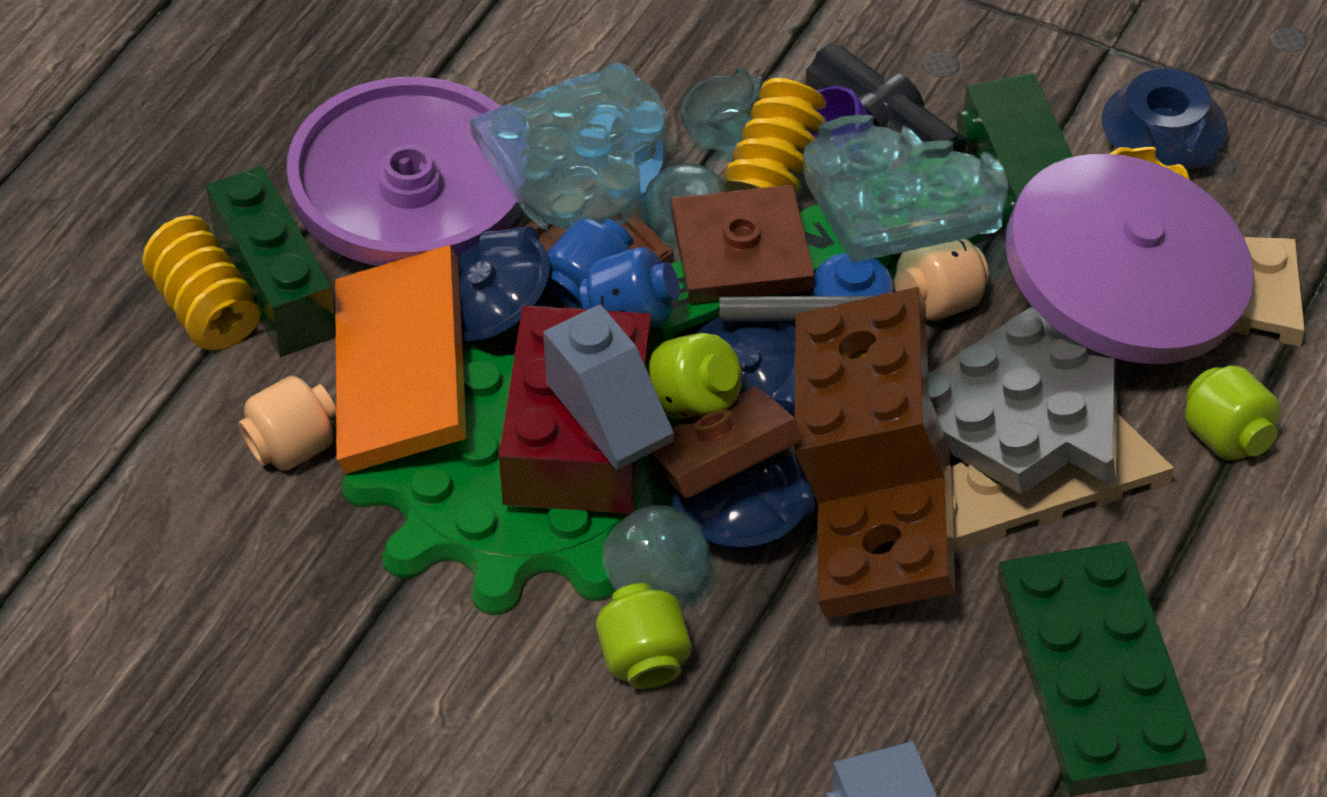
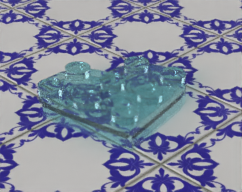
[470,63,665,231]
[803,115,1008,263]

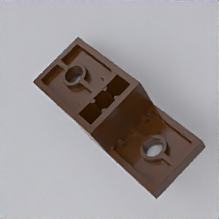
[794,287,955,619]

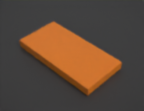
[335,245,467,474]

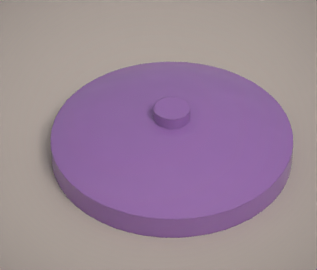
[287,77,530,266]
[1006,154,1254,364]

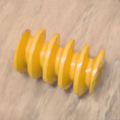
[723,78,828,195]
[142,215,262,350]

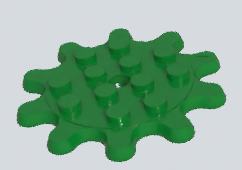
[341,340,691,615]

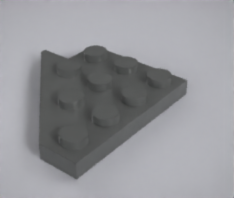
[928,307,1117,495]

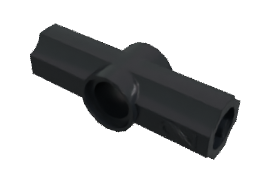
[806,42,967,165]

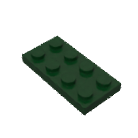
[997,541,1206,797]

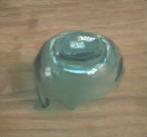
[680,67,763,152]
[642,163,726,249]
[603,505,709,602]

